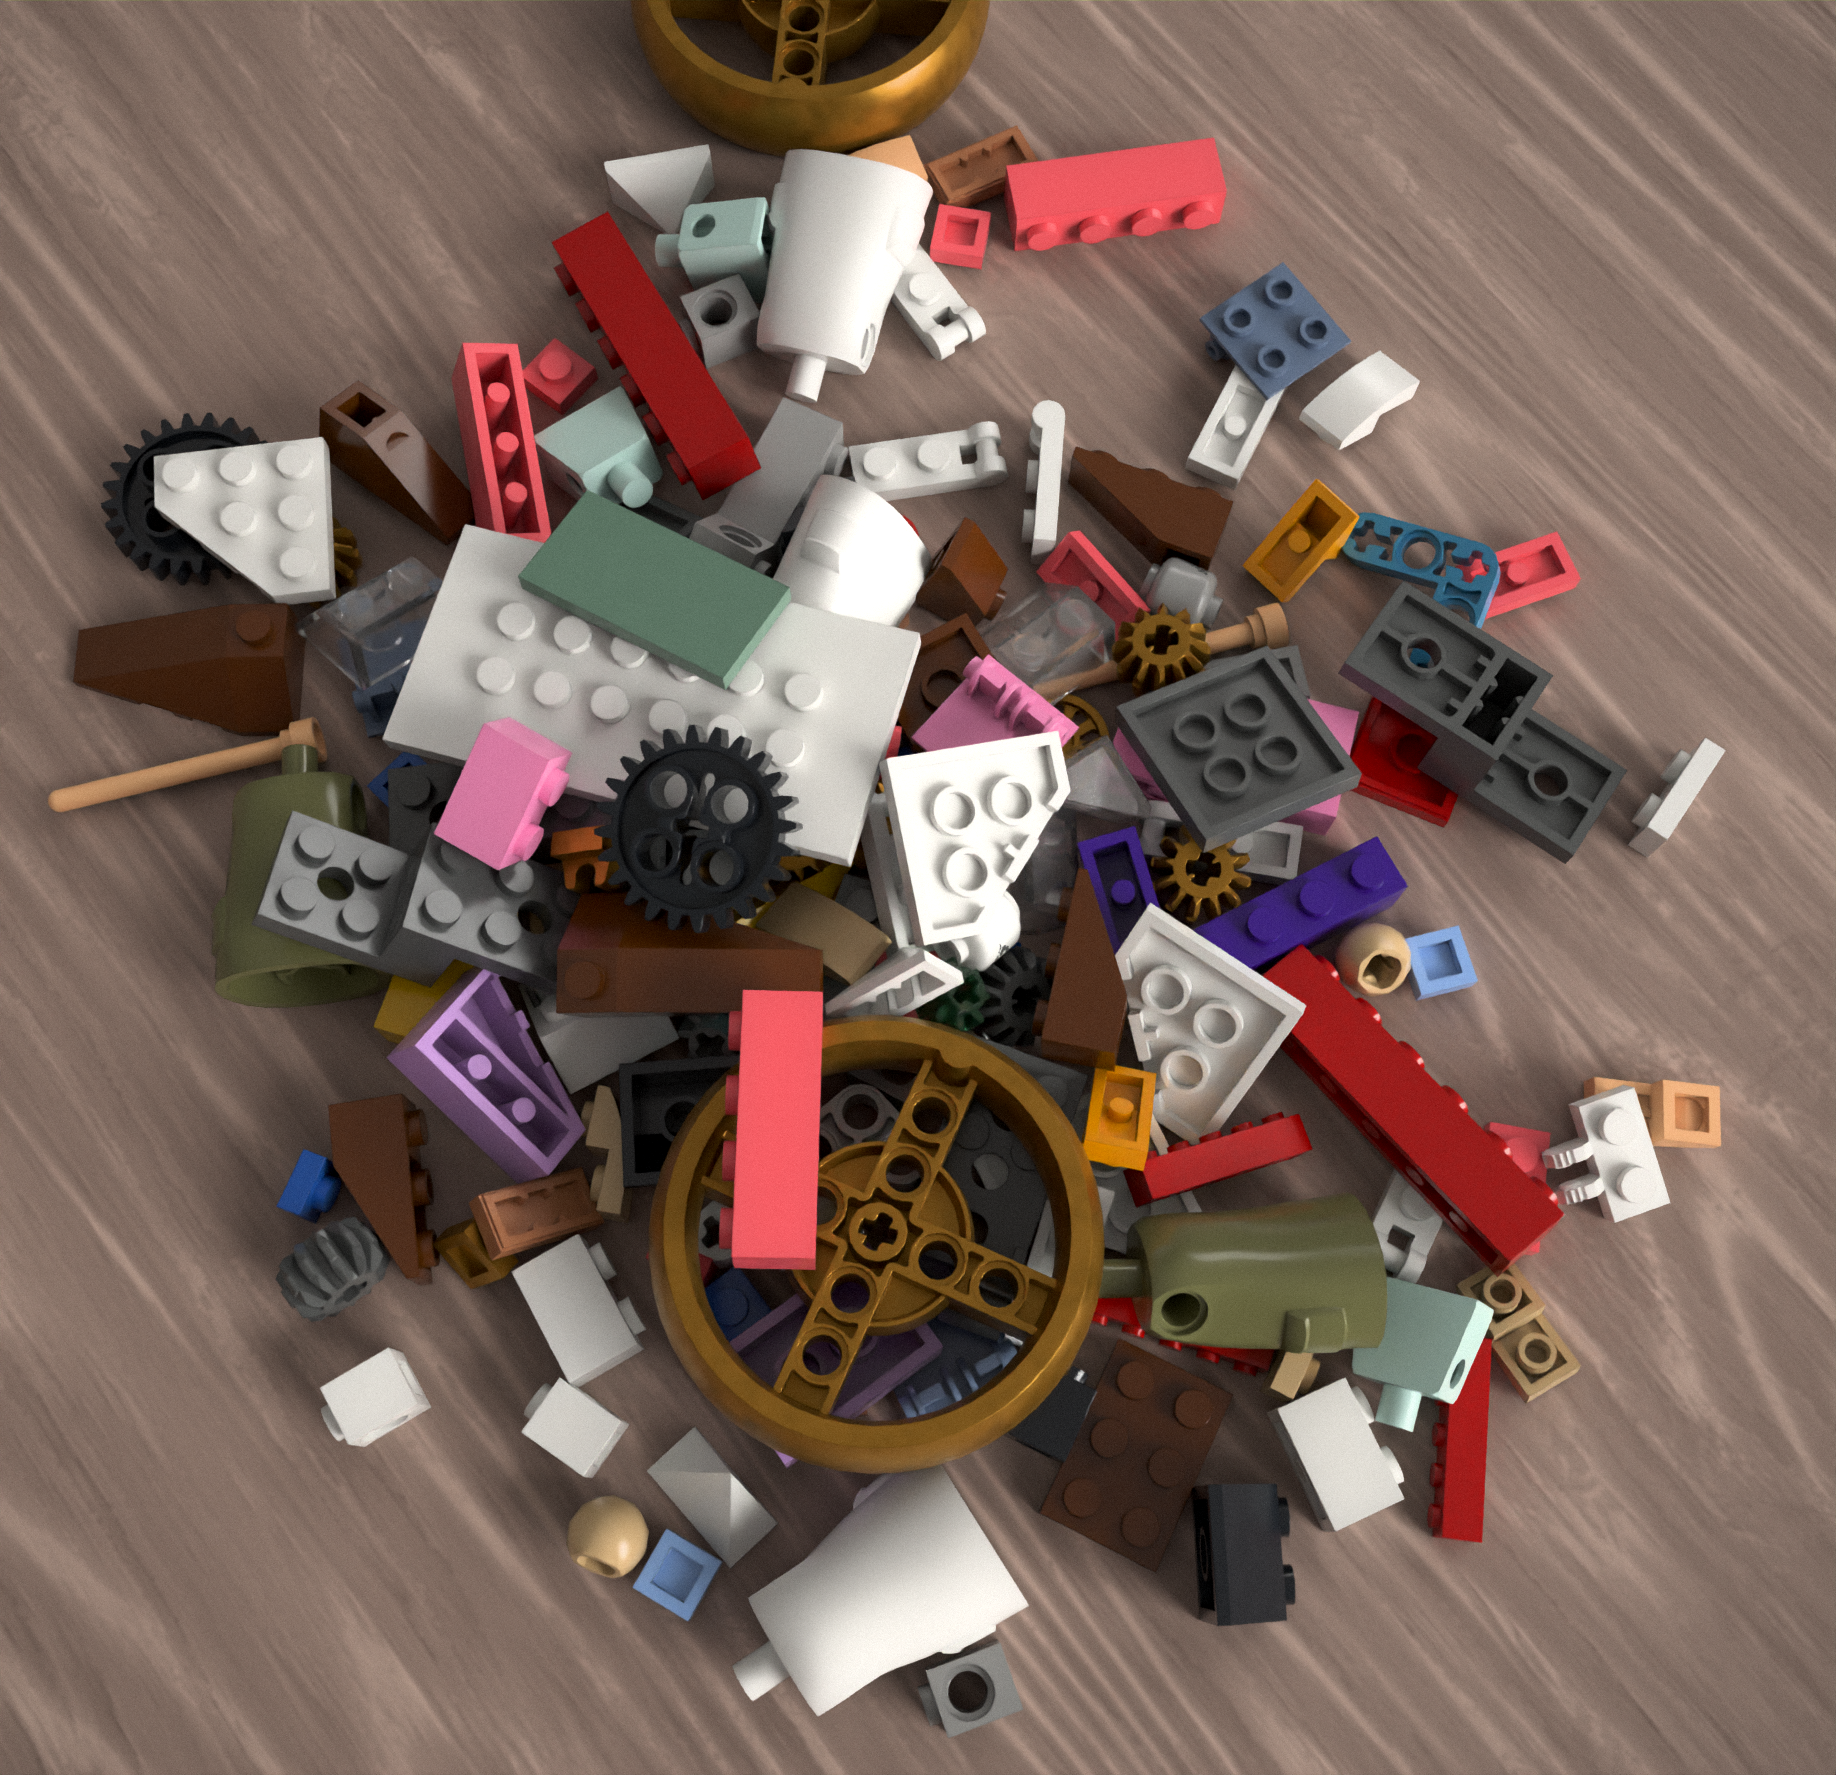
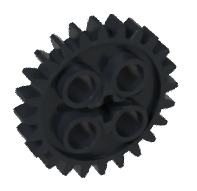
[101,413,268,586]
[594,725,803,933]

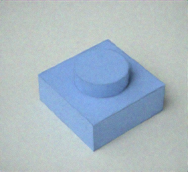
[1405,925,1478,1001]
[632,1529,724,1621]

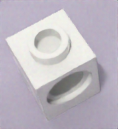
[320,1347,431,1447]
[521,1377,630,1478]

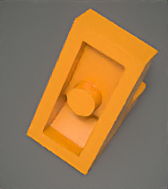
[1242,479,1360,603]
[1081,1065,1157,1171]

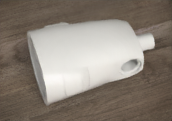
[757,149,933,403]
[773,475,933,628]
[733,1464,1029,1716]

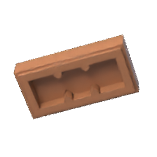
[924,125,1038,208]
[469,1167,604,1261]

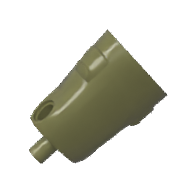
[211,744,391,1008]
[1098,1192,1387,1354]

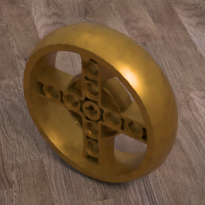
[630,0,990,157]
[648,1015,1105,1474]

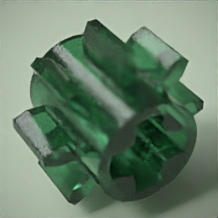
[915,957,990,1032]

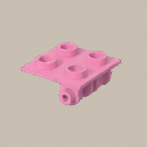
[911,654,1079,752]

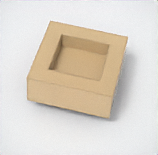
[1260,1349,1320,1403]

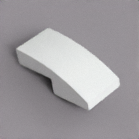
[1299,351,1420,450]

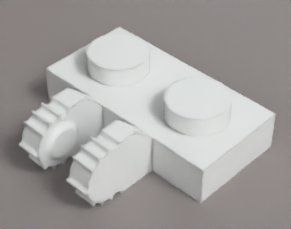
[1541,1085,1670,1223]

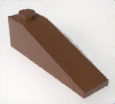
[73,603,306,736]
[556,892,823,1018]

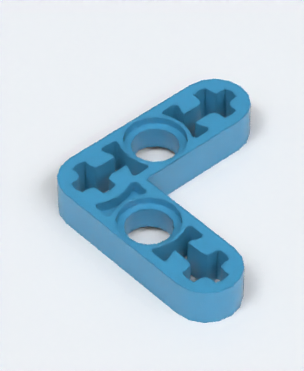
[1342,512,1501,669]

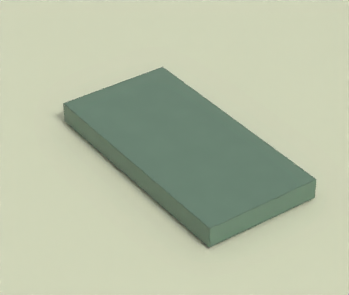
[518,490,791,690]

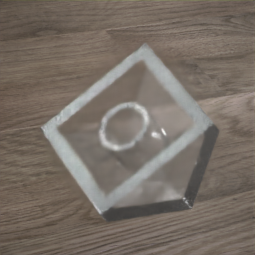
[1059,734,1152,824]

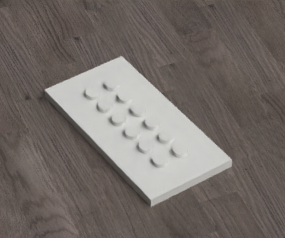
[382,524,921,867]

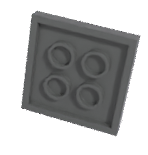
[1114,645,1362,853]

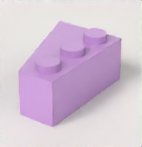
[386,966,586,1184]

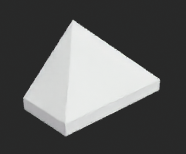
[604,144,715,234]
[825,947,964,1019]
[647,1427,778,1568]

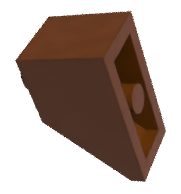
[915,517,1008,627]

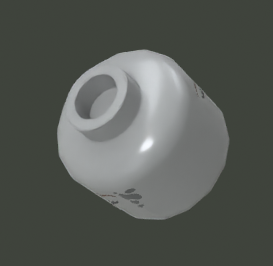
[1139,557,1224,630]

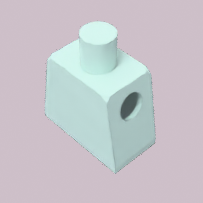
[655,197,773,303]
[534,386,663,508]
[1352,1277,1494,1432]

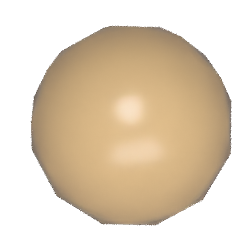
[1335,921,1411,997]
[566,1495,649,1578]

